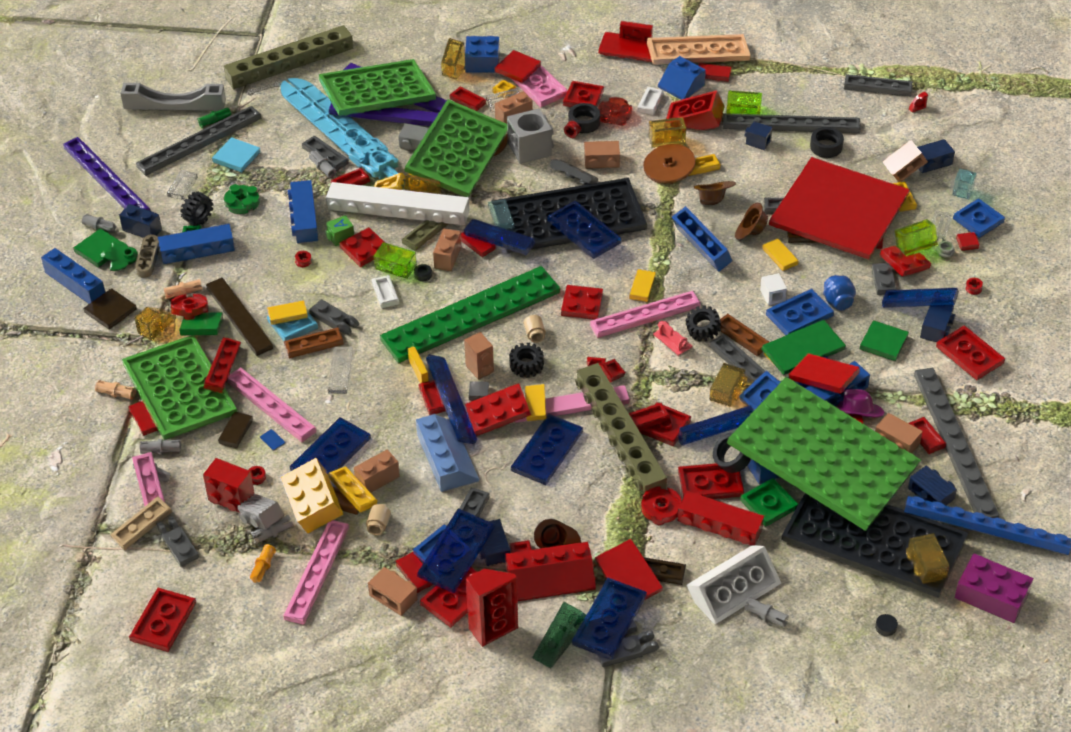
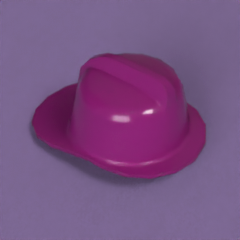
[837,389,885,418]

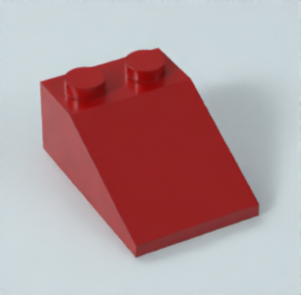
[665,90,725,130]

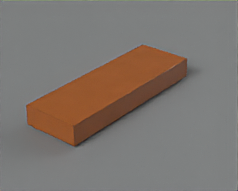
[720,313,769,356]
[284,327,344,359]

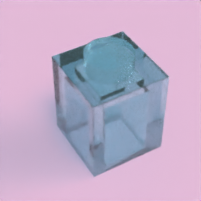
[952,169,977,200]

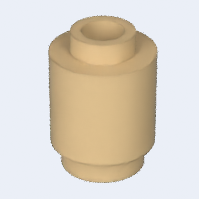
[523,315,546,343]
[366,504,391,535]

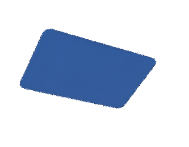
[260,429,285,450]

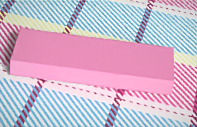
[132,452,165,506]

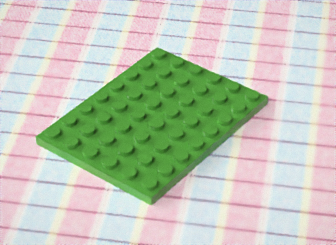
[727,377,921,531]

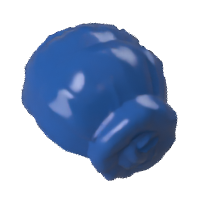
[823,275,856,311]

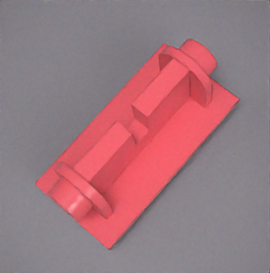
[653,321,693,356]

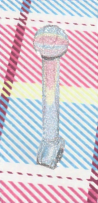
[247,81,281,96]

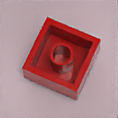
[203,458,255,513]

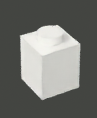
[760,273,787,305]

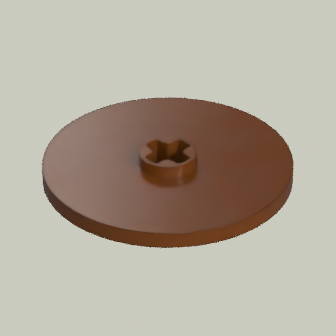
[643,144,696,184]

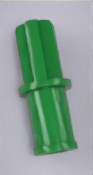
[197,107,232,128]

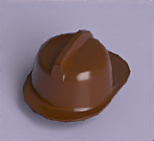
[694,181,736,205]
[735,202,768,240]
[534,519,581,548]

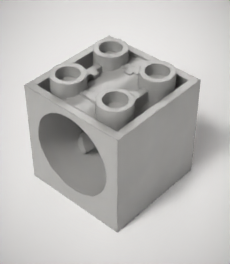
[507,109,554,164]

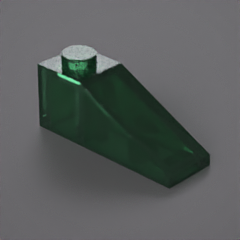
[532,602,588,669]

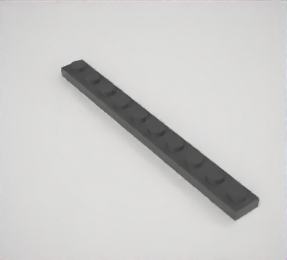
[914,367,999,518]

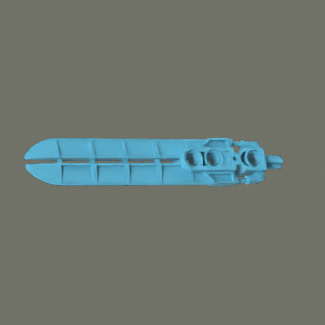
[280,78,399,180]

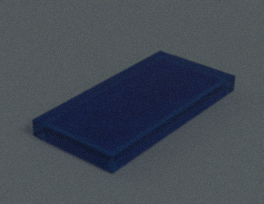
[548,201,622,259]
[511,414,583,486]
[289,417,371,474]
[417,508,495,593]
[572,578,647,660]

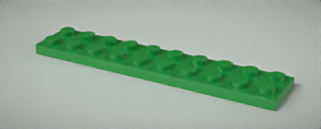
[380,266,560,363]

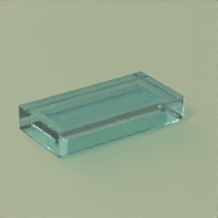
[488,199,514,230]

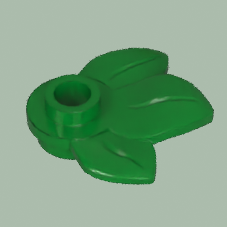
[101,241,138,271]

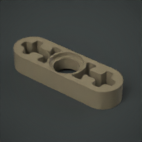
[135,235,160,278]

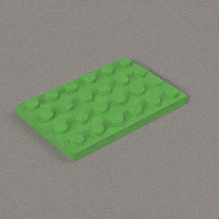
[319,59,436,116]
[404,99,507,198]
[122,336,237,440]

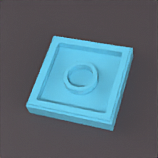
[212,137,261,172]
[267,311,318,341]

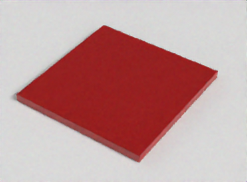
[769,157,910,260]

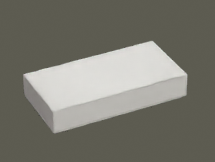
[637,87,664,115]
[372,275,399,308]

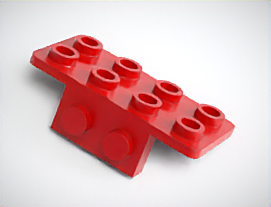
[598,21,653,62]

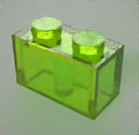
[726,90,762,114]
[894,219,938,256]
[373,242,417,279]

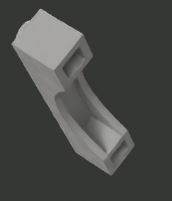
[120,83,226,111]

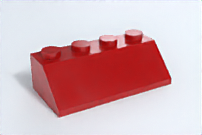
[506,542,596,601]
[466,569,519,647]

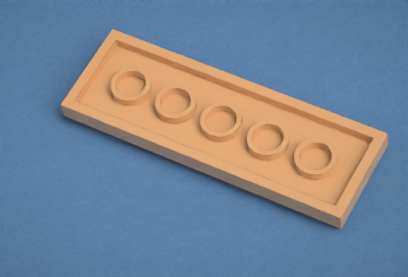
[647,34,751,65]

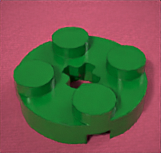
[224,184,260,214]

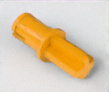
[250,544,276,583]

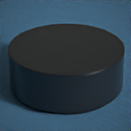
[414,264,432,281]
[875,614,898,636]

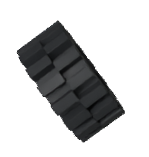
[180,191,214,226]
[685,305,721,342]
[509,342,544,378]

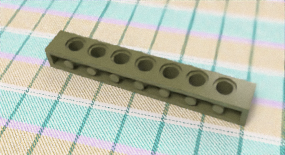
[223,25,354,89]
[575,363,667,494]

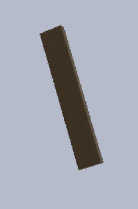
[206,277,273,356]

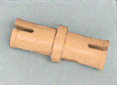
[163,279,203,299]
[95,380,136,400]

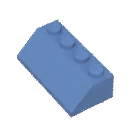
[416,414,479,492]

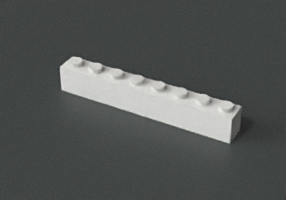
[326,182,470,225]

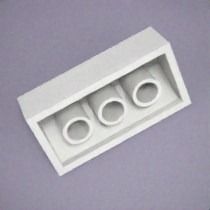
[687,545,781,624]

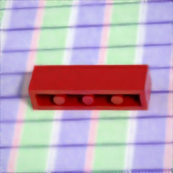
[677,491,764,546]

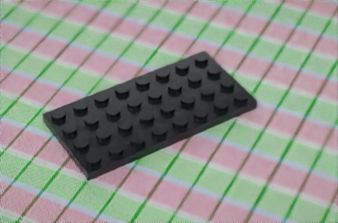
[491,177,647,254]
[781,493,968,598]

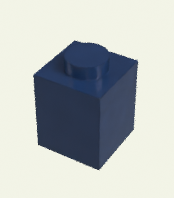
[744,121,773,150]

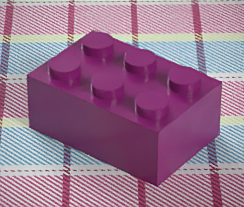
[954,553,1034,623]

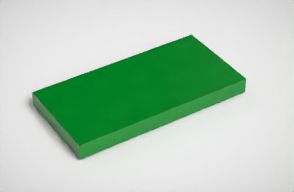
[762,320,846,376]

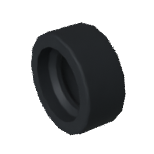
[568,103,600,134]
[810,127,844,158]
[713,432,751,473]

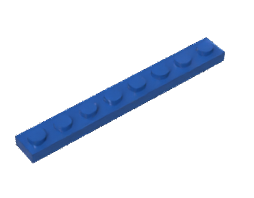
[904,496,1071,555]

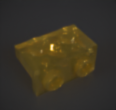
[404,175,441,194]

